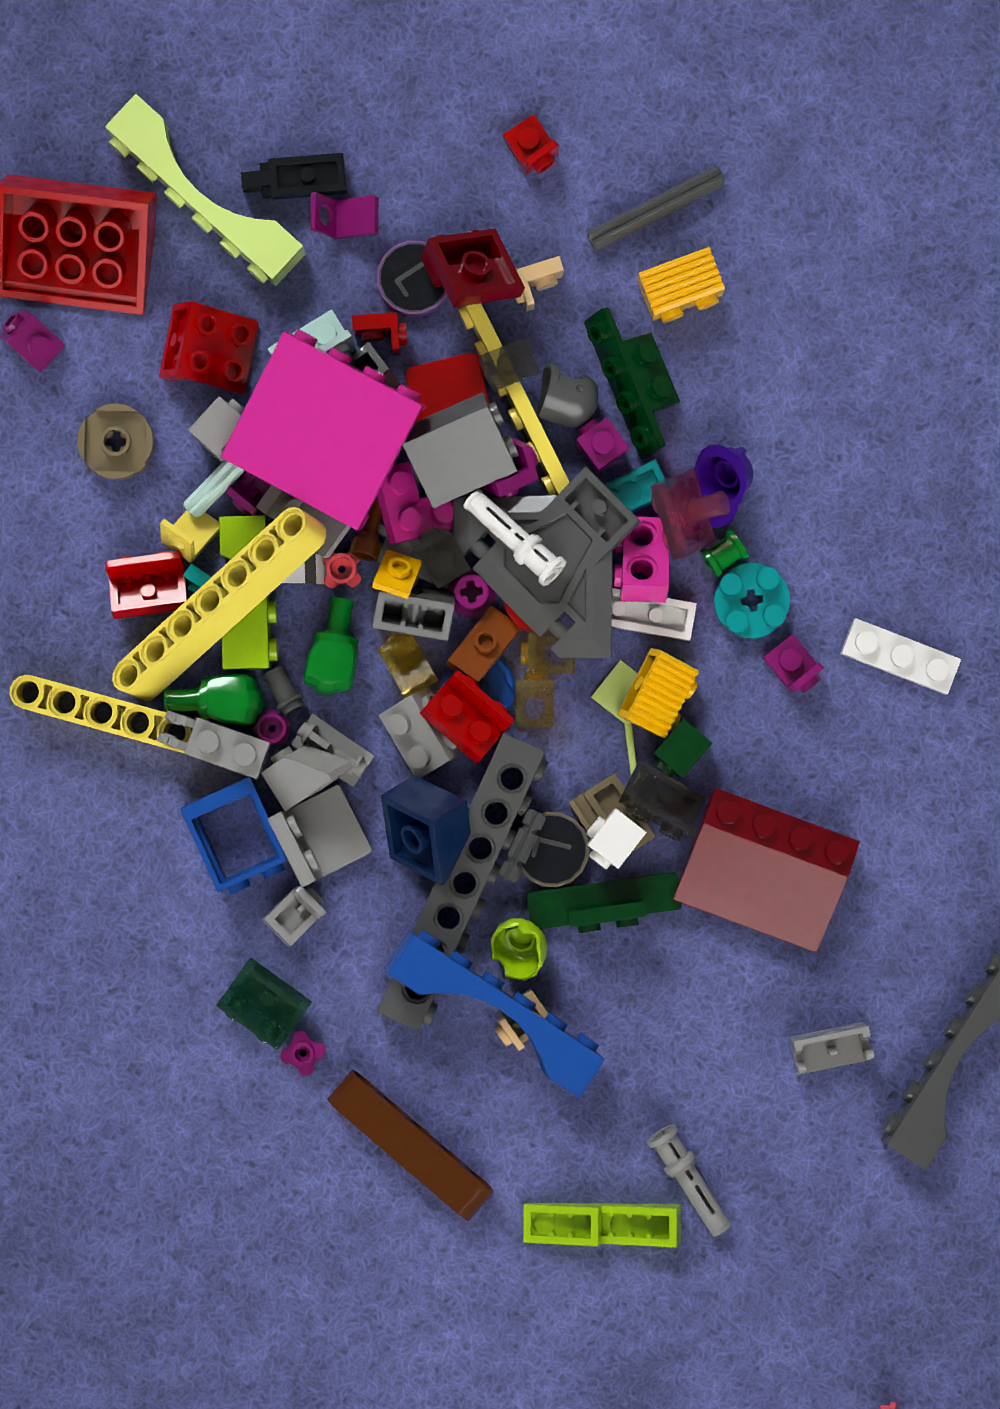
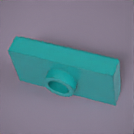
[605,459,672,513]

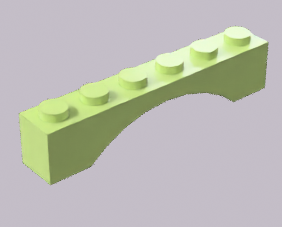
[105,94,306,287]

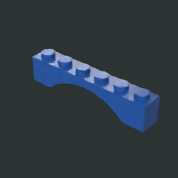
[384,930,605,1098]

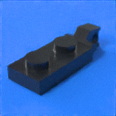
[241,153,347,200]

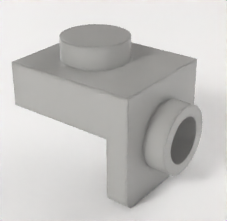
[262,886,327,947]

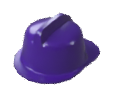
[686,444,754,528]

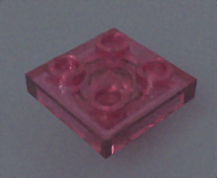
[650,468,730,560]

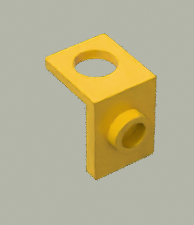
[372,549,423,599]

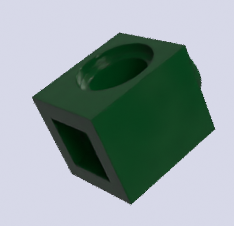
[651,718,713,779]

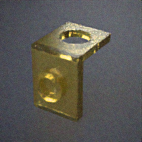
[521,633,575,674]
[515,673,554,727]

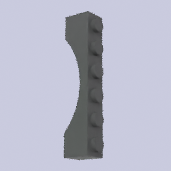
[881,952,1000,1170]

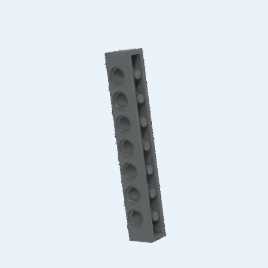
[377,733,548,1031]

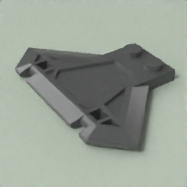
[453,467,642,658]

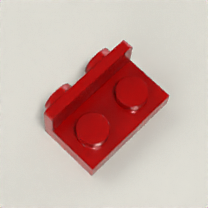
[419,670,515,764]

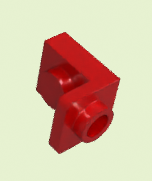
[503,114,559,175]
[352,312,408,356]

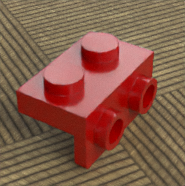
[105,551,189,619]

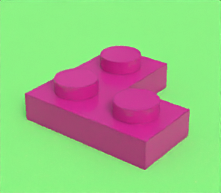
[377,462,454,545]

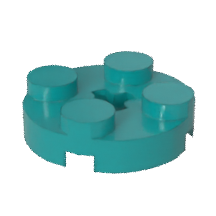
[713,563,790,639]

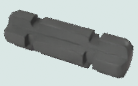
[499,809,546,882]

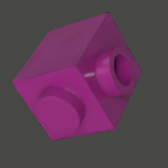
[575,417,629,476]

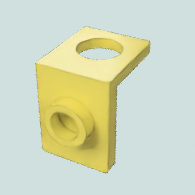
[160,510,219,563]

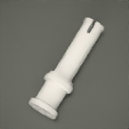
[464,489,566,586]

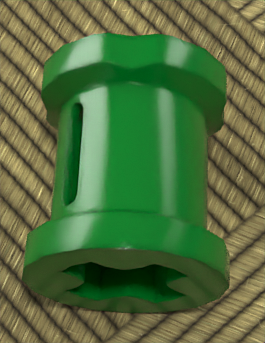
[699,529,749,578]

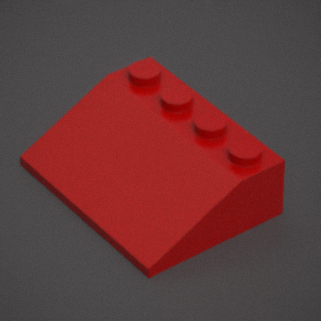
[0,174,157,315]

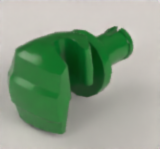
[303,597,359,696]
[164,674,265,726]

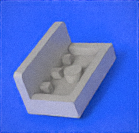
[379,687,464,778]

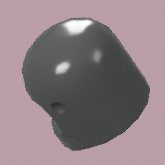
[537,362,599,428]

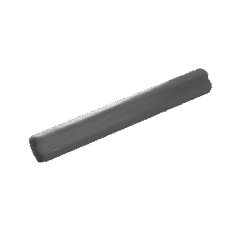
[587,166,725,250]

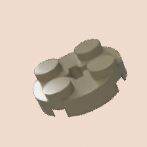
[77,403,155,481]

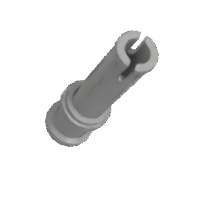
[647,1124,732,1237]

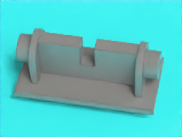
[291,713,375,787]

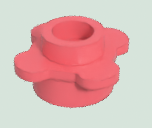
[323,551,361,589]

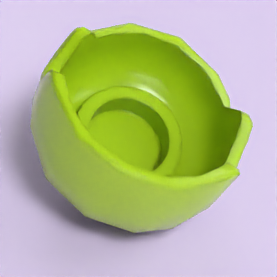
[491,918,548,981]

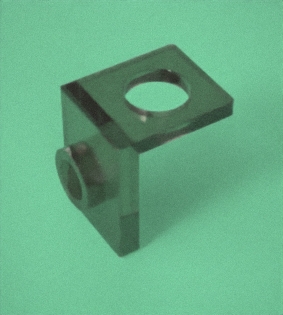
[478,338,540,399]

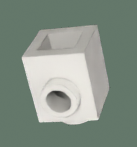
[586,808,647,870]

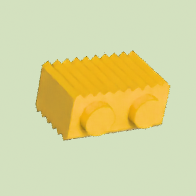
[636,247,725,323]
[617,648,699,739]

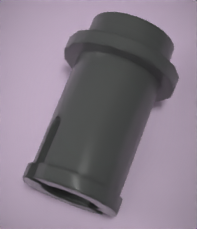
[262,665,304,716]

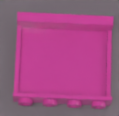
[220,329,426,531]

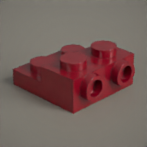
[420,228,525,308]

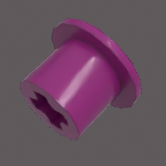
[448,569,496,618]

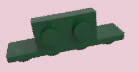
[584,307,680,459]
[527,872,682,933]

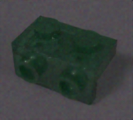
[216,958,312,1049]

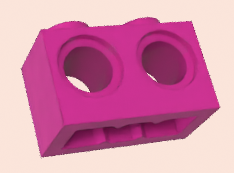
[613,517,669,603]

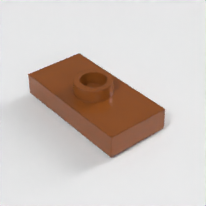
[446,605,521,685]

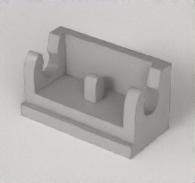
[788,1022,874,1075]

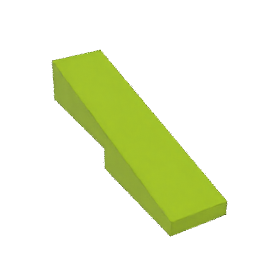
[523,1203,681,1248]

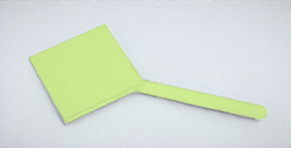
[591,660,640,794]

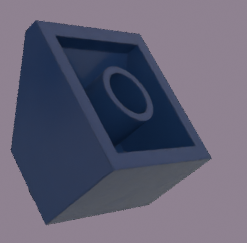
[381,775,471,885]

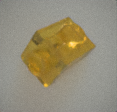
[377,633,438,698]

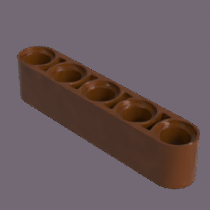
[327,1069,494,1221]

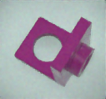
[311,192,379,239]

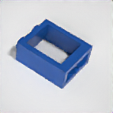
[180,777,288,895]

